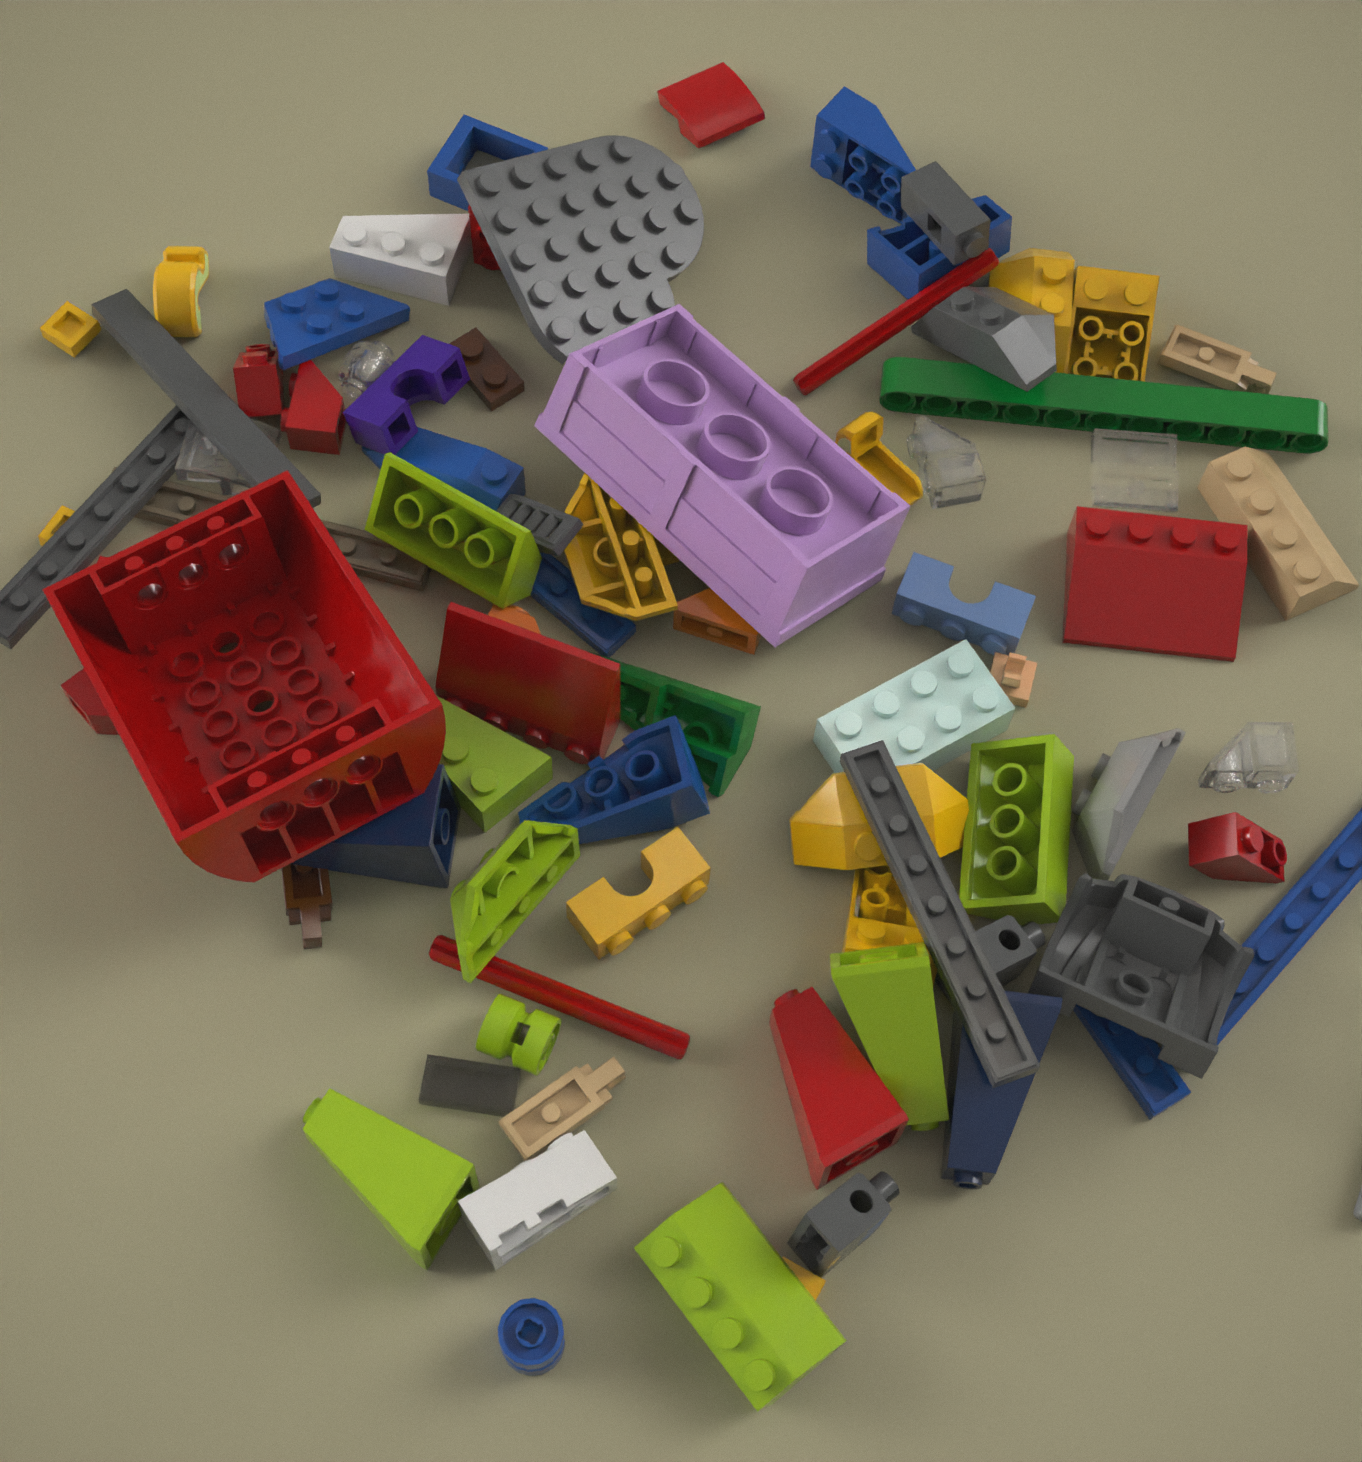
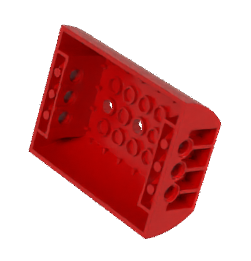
[42,470,446,883]

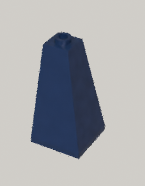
[290,764,461,888]
[941,991,1062,1189]

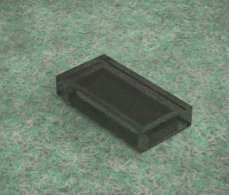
[418,1054,522,1117]

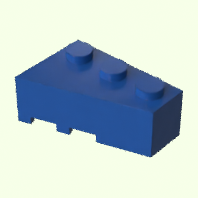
[867,195,1012,300]

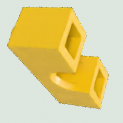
[566,827,711,960]

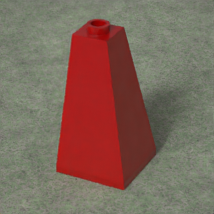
[769,987,909,1190]

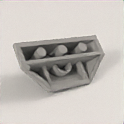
[1072,728,1186,880]

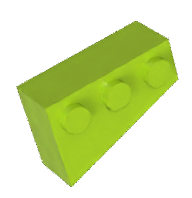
[437,696,553,833]

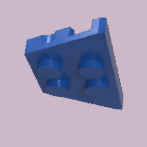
[264,278,410,370]

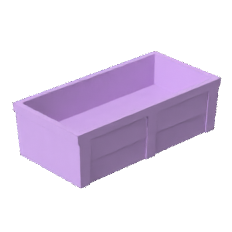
[534,304,910,647]

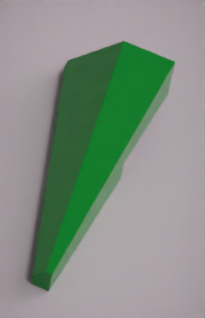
[576,647,761,797]

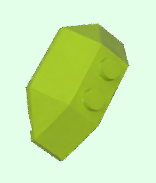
[450,820,580,983]

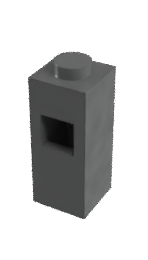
[901,161,990,265]

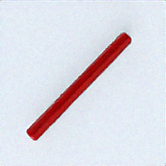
[793,247,999,395]
[429,935,690,1059]

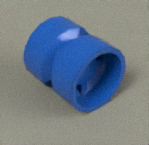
[498,1298,565,1376]

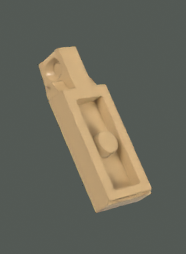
[1158,325,1277,394]
[498,1057,626,1161]

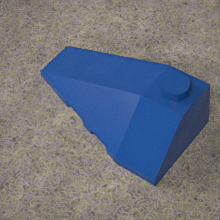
[362,427,526,511]
[518,715,710,844]

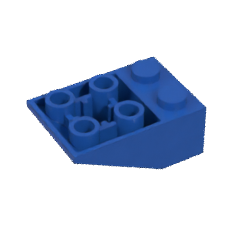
[810,86,916,225]

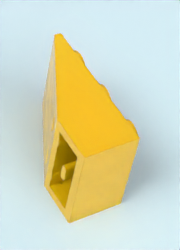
[1063,265,1160,382]
[842,865,937,986]

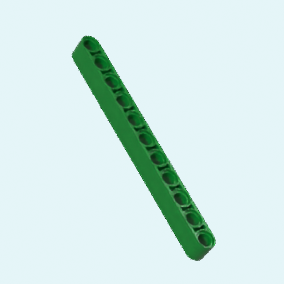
[879,357,1328,454]

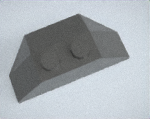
[911,287,1057,392]

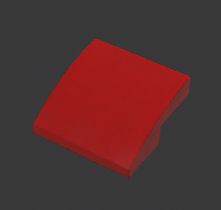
[657,62,765,149]

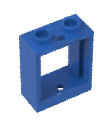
[427,114,548,211]

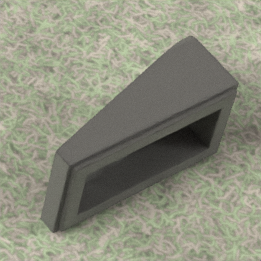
[496,494,583,556]

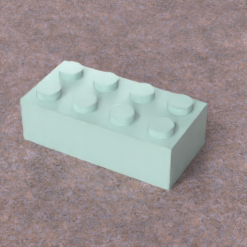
[813,639,1015,773]

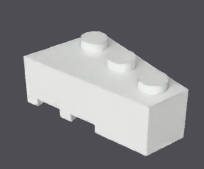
[329,213,472,306]
[458,1130,617,1271]

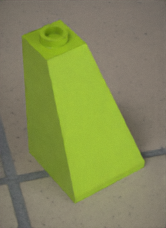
[830,942,949,1131]
[302,1088,480,1271]

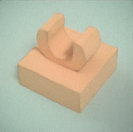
[990,652,1037,708]

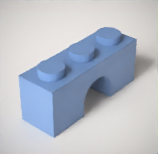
[892,552,1036,655]

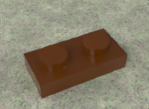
[449,327,525,412]

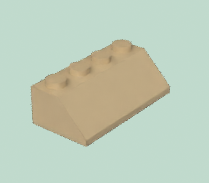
[1197,447,1359,621]

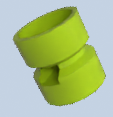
[476,994,562,1076]

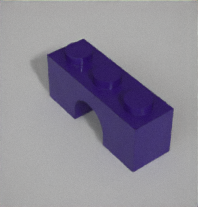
[343,335,470,455]

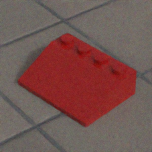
[1062,506,1248,662]
[435,602,620,764]

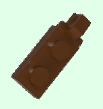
[281,864,332,949]

